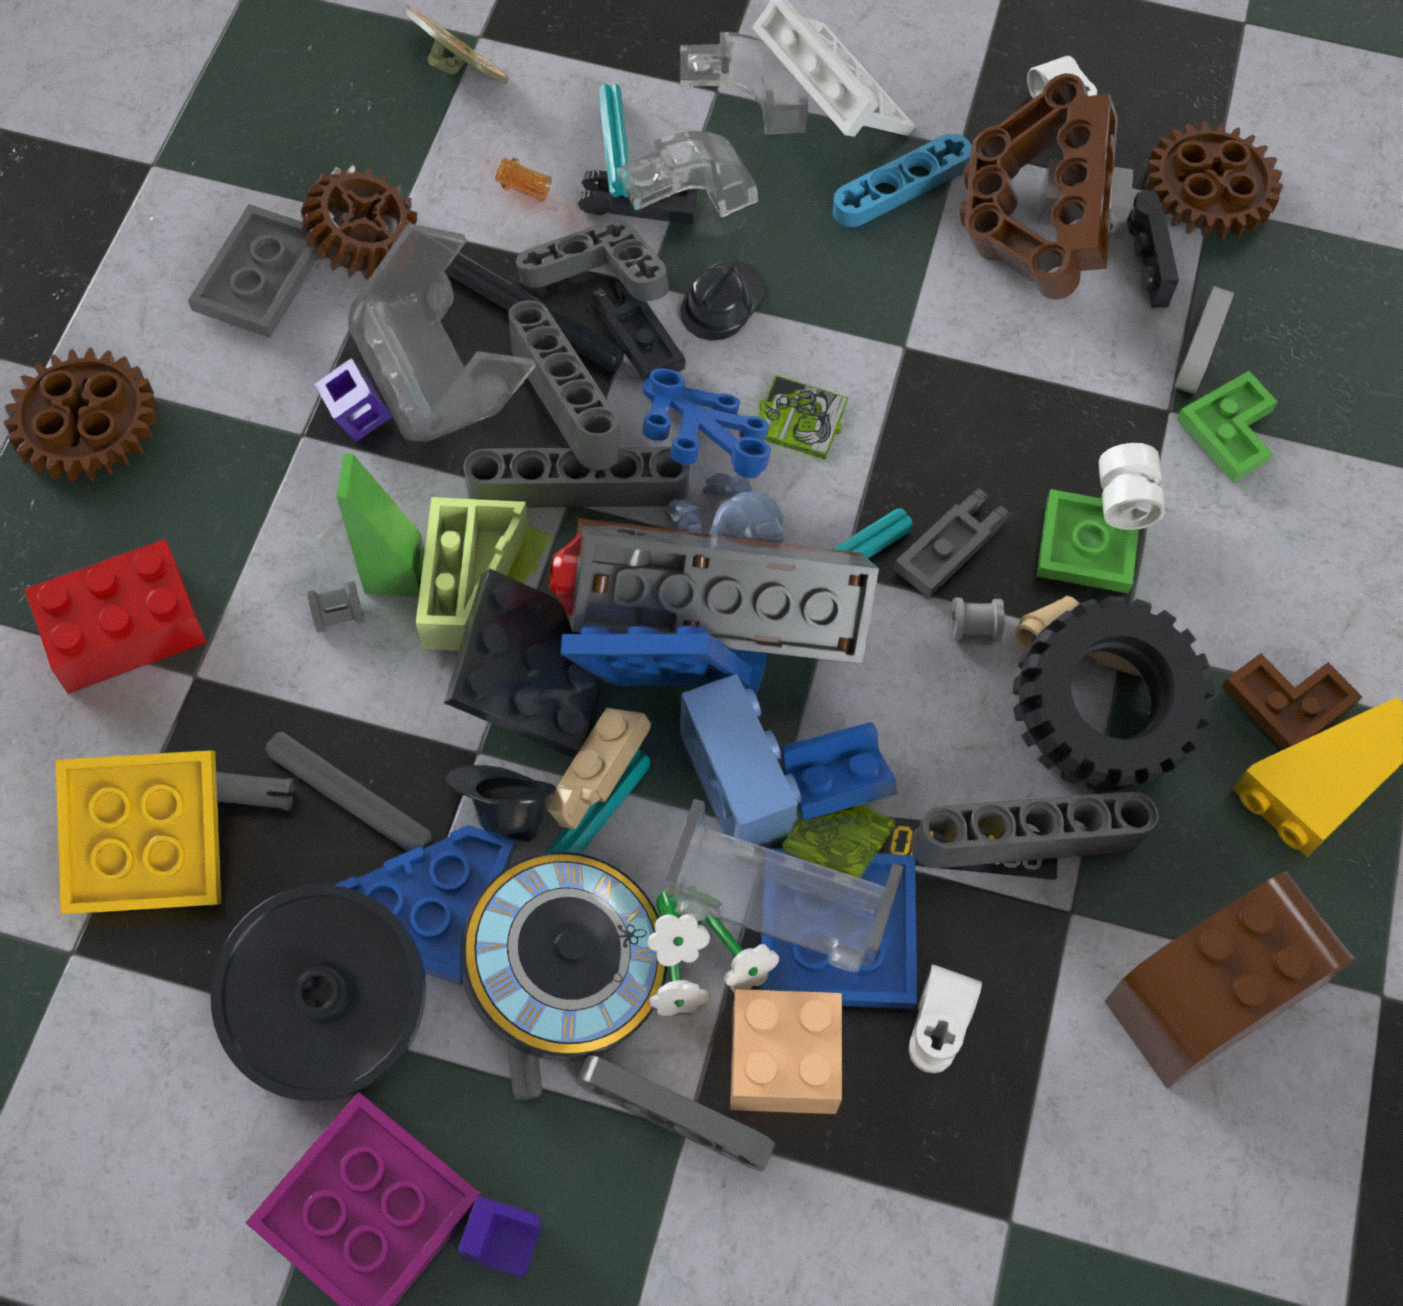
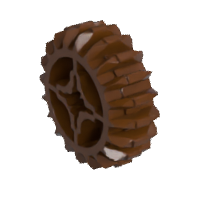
[300,165,418,280]

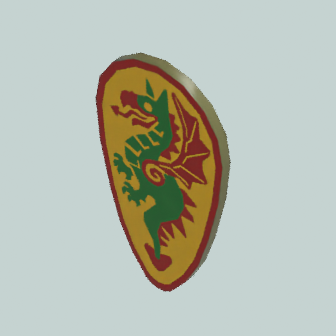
[404,5,510,84]

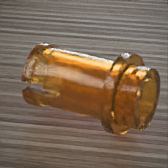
[495,157,552,202]

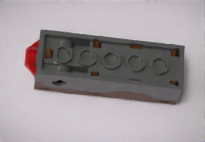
[549,518,879,663]

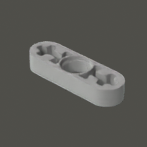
[1174,286,1234,395]

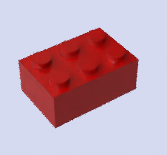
[25,539,207,694]

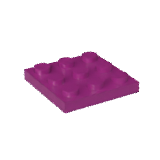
[245,1091,482,1306]

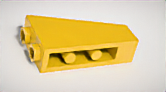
[1233,697,1403,857]

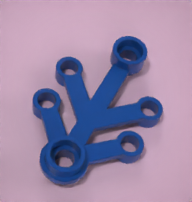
[642,368,771,478]

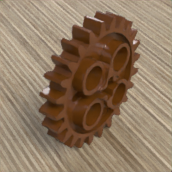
[1144,122,1283,240]
[4,348,158,483]

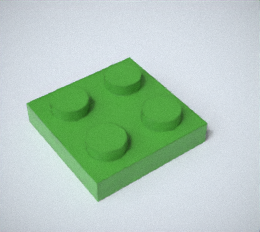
[1037,489,1139,593]

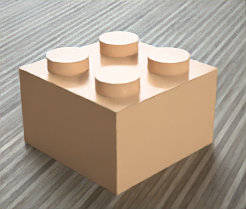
[730,989,842,1114]

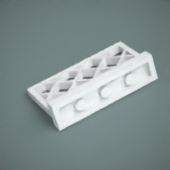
[752,0,916,137]

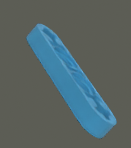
[832,134,972,227]

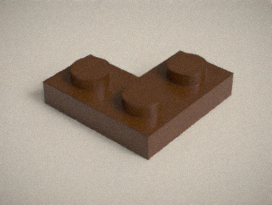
[1222,653,1362,750]

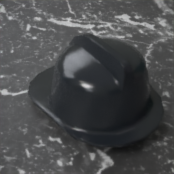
[681,261,766,341]
[446,765,556,842]

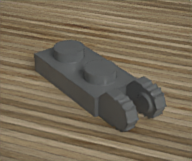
[894,488,1010,598]

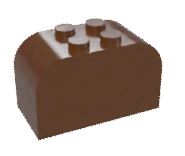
[1104,872,1355,1089]

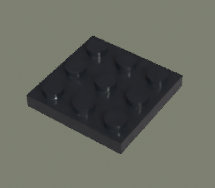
[444,568,601,758]

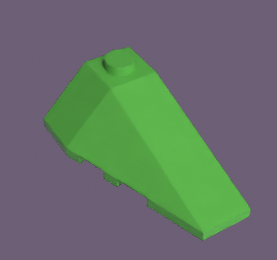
[337,454,425,597]

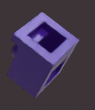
[315,358,392,442]

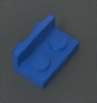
[781,722,897,820]

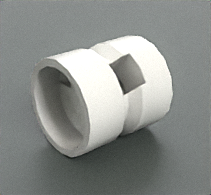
[1098,443,1166,530]

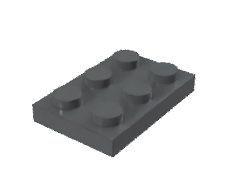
[188,204,318,338]

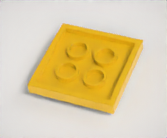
[55,751,221,914]

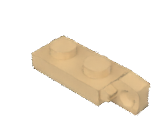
[547,708,651,830]

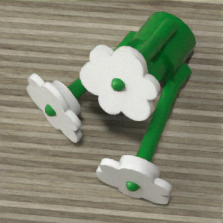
[648,885,779,1016]

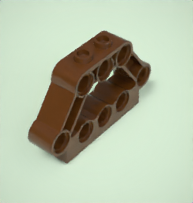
[960,73,1118,300]

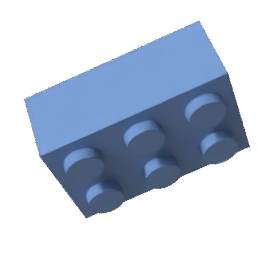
[680,674,801,861]

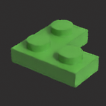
[1177,371,1278,483]

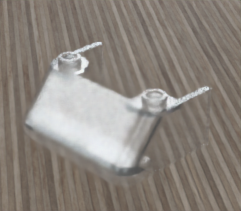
[348,223,536,442]
[666,799,904,972]

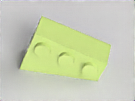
[416,497,529,651]

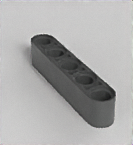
[508,300,619,470]
[463,447,690,508]
[910,791,1159,868]

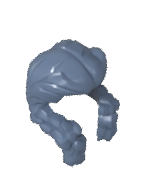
[665,473,784,543]

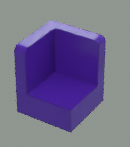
[458,1195,543,1278]

